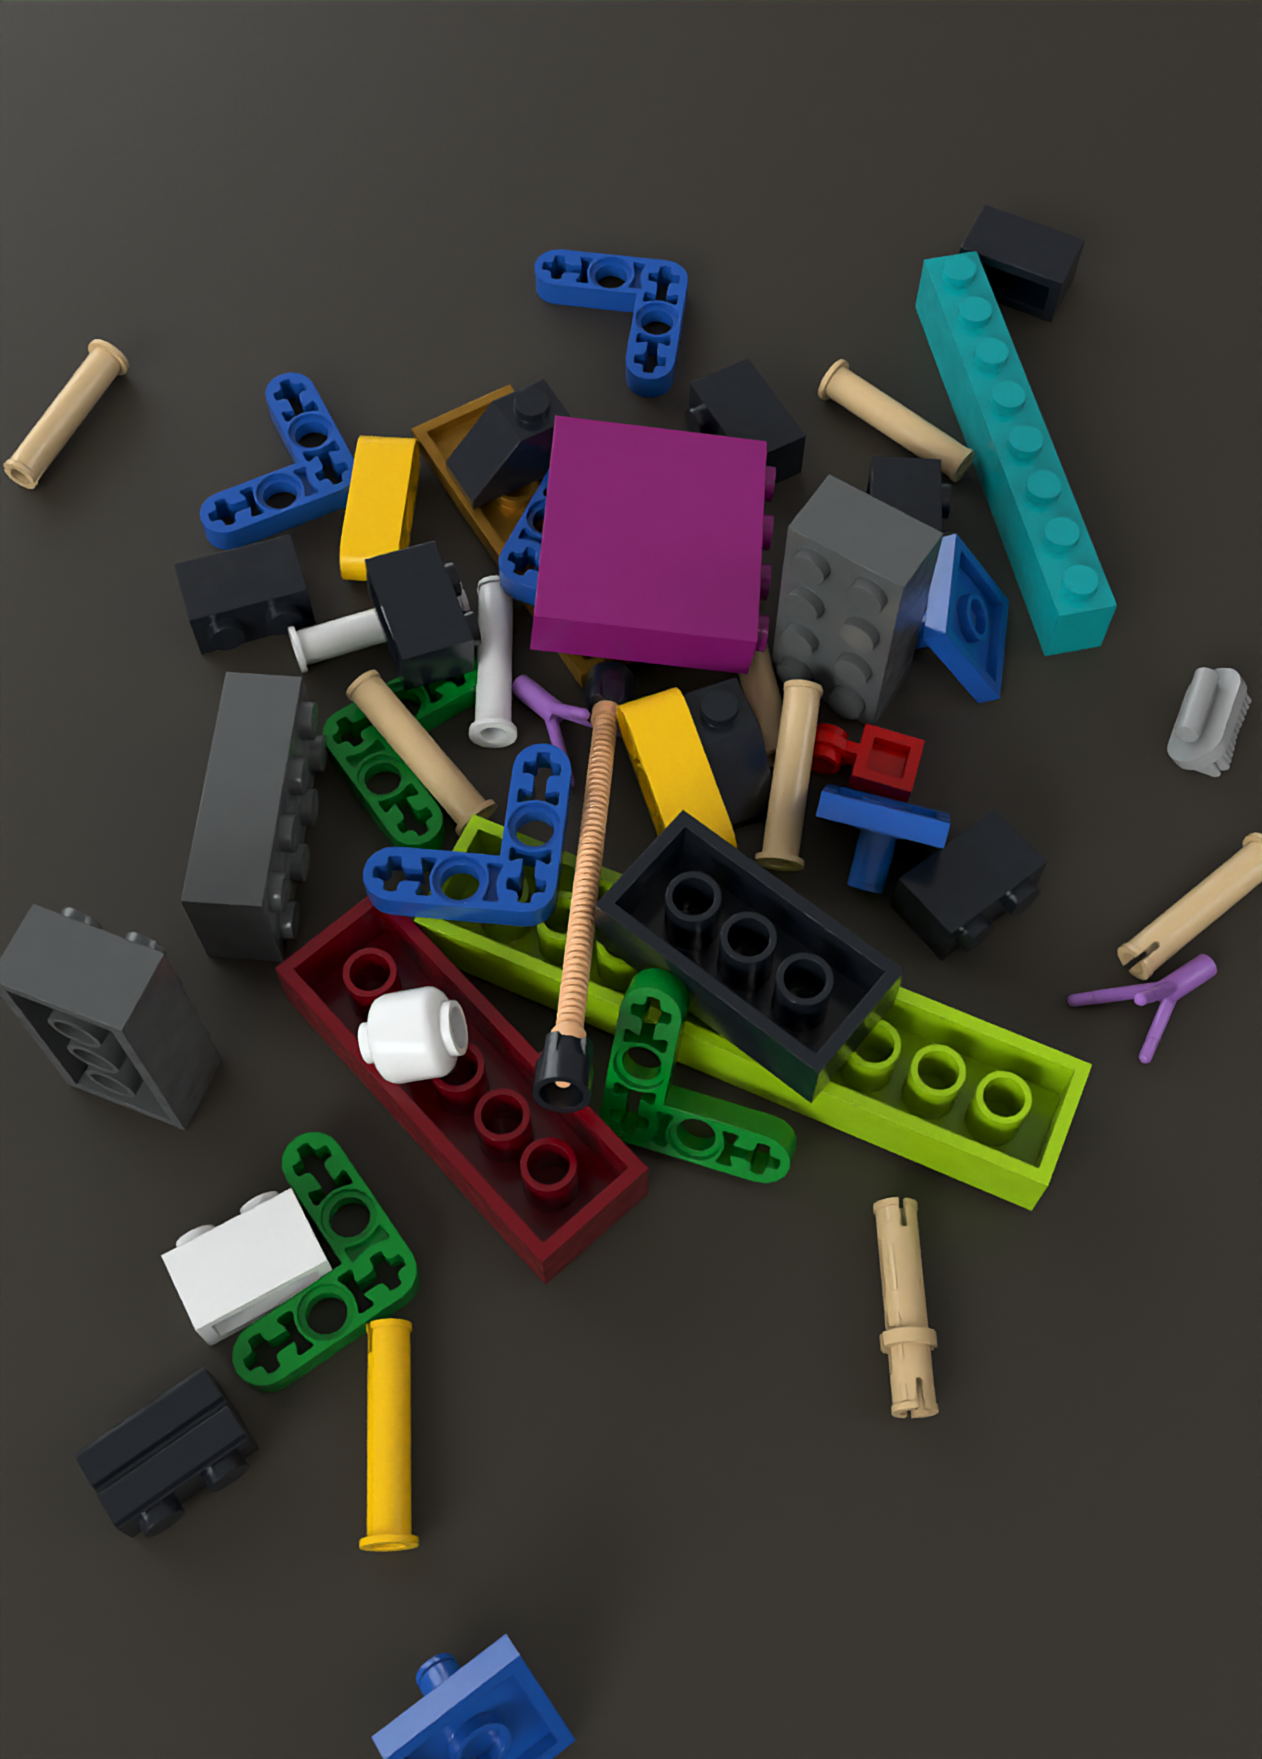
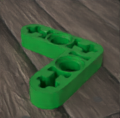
[323,658,478,850]
[600,968,797,1183]
[232,1132,420,1393]

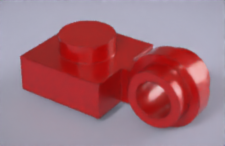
[811,723,925,802]

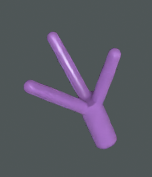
[512,675,622,788]
[1067,954,1217,1064]

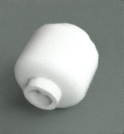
[358,986,468,1084]

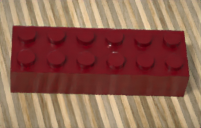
[275,896,649,1285]

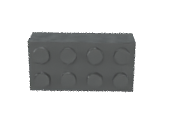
[771,474,944,725]
[181,672,328,962]
[0,904,222,1131]

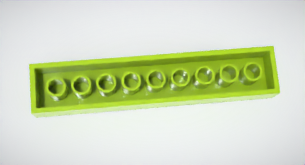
[414,814,1092,1211]

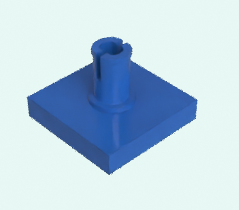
[915,533,1009,703]
[816,783,951,893]
[371,1634,576,1759]

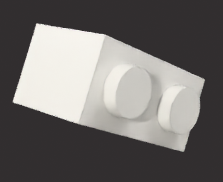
[161,1188,333,1346]

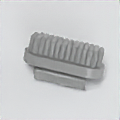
[1167,667,1252,777]

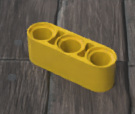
[340,435,420,581]
[616,687,737,848]

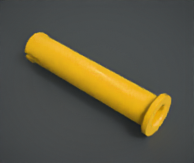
[359,1318,419,1552]

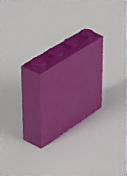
[530,415,776,674]

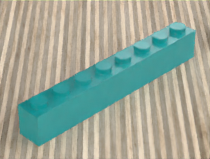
[915,251,1117,656]

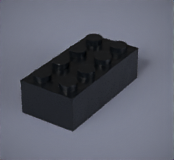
[595,810,905,1103]

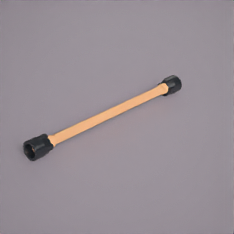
[532,661,635,1113]

